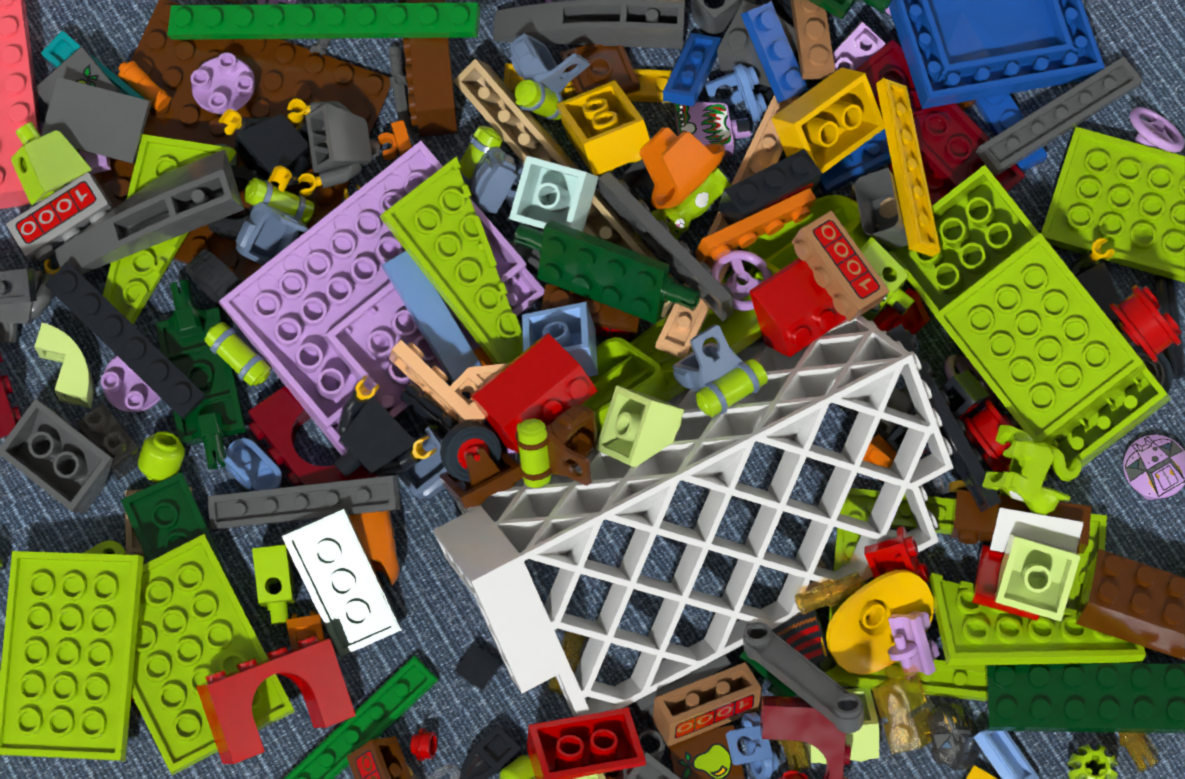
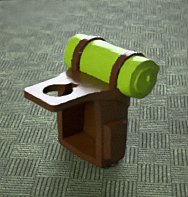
[515,404,598,488]

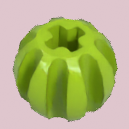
[1067,744,1118,779]

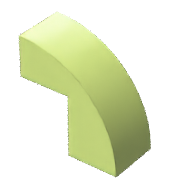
[34,323,94,408]

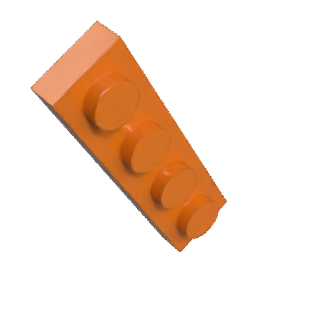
[695,188,817,262]

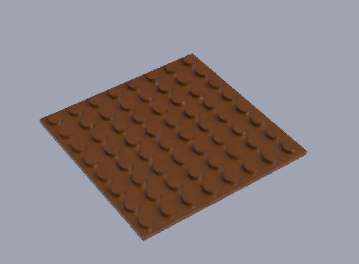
[92,0,391,282]

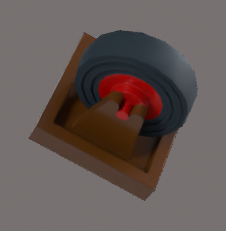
[439,421,523,509]

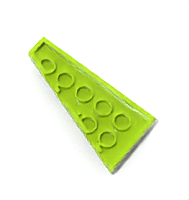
[103,134,236,325]
[379,156,523,365]
[929,573,1146,666]

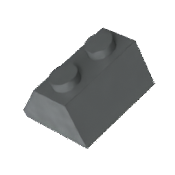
[717,1,798,87]

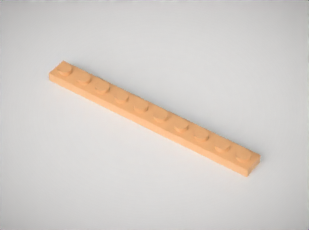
[655,95,800,359]

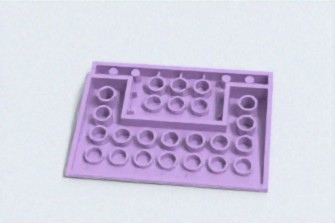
[219,141,544,455]

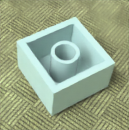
[509,156,599,232]

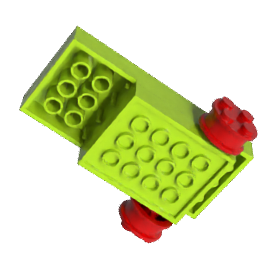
[888,165,1182,473]

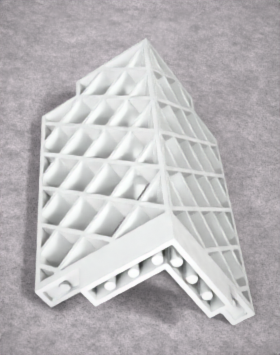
[433,315,953,717]

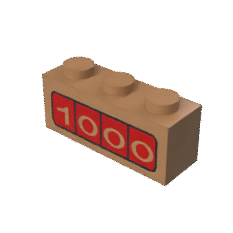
[792,210,890,322]
[652,662,761,747]

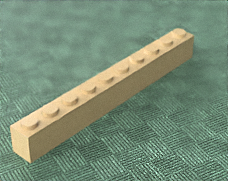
[453,59,679,318]

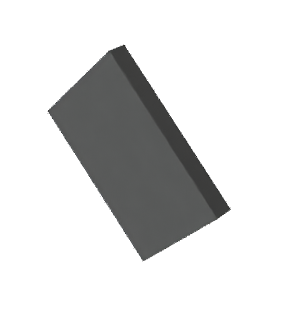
[41,77,151,164]

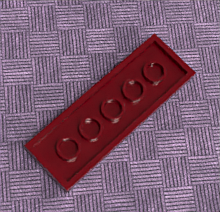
[855,40,1026,193]

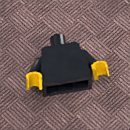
[218,109,310,192]
[1069,238,1124,334]
[333,375,437,478]

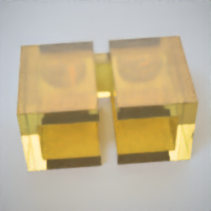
[872,672,936,754]

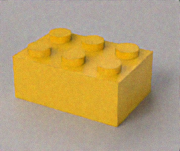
[771,67,885,174]
[556,80,650,176]

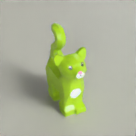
[634,168,731,240]
[982,425,1082,516]

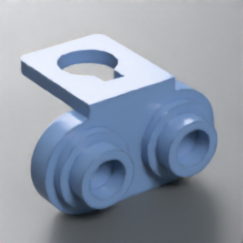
[705,63,767,123]
[224,438,282,492]
[726,712,779,779]

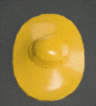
[826,570,934,675]

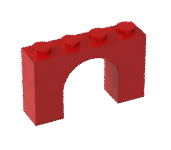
[196,635,356,764]

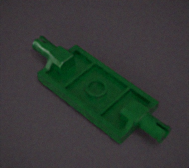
[514,220,701,324]
[155,280,247,470]

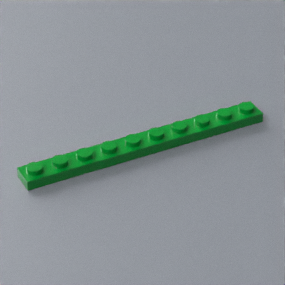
[167,2,481,40]

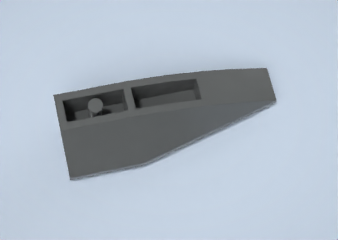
[493,0,685,49]
[55,150,245,275]

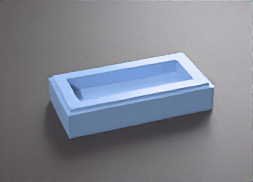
[973,728,1039,779]

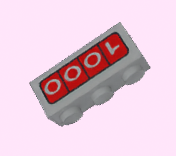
[6,172,114,262]

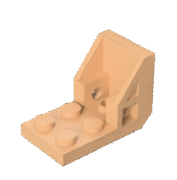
[389,340,509,424]

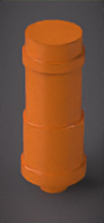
[118,61,171,112]

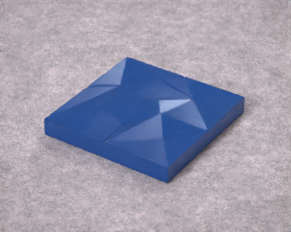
[889,0,1105,109]

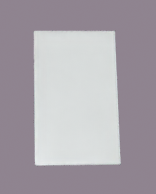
[990,508,1084,553]

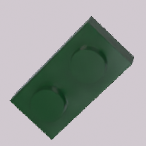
[740,651,799,697]

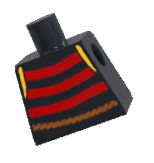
[771,607,837,673]

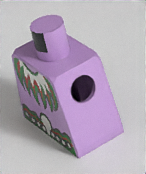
[675,102,751,160]

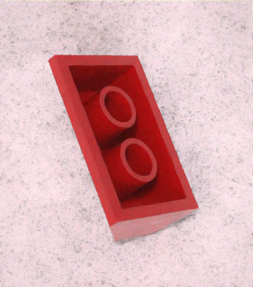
[749,258,846,358]
[470,333,598,453]
[527,707,646,779]

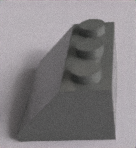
[0,398,113,514]

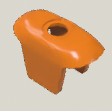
[639,127,725,209]
[349,511,400,586]

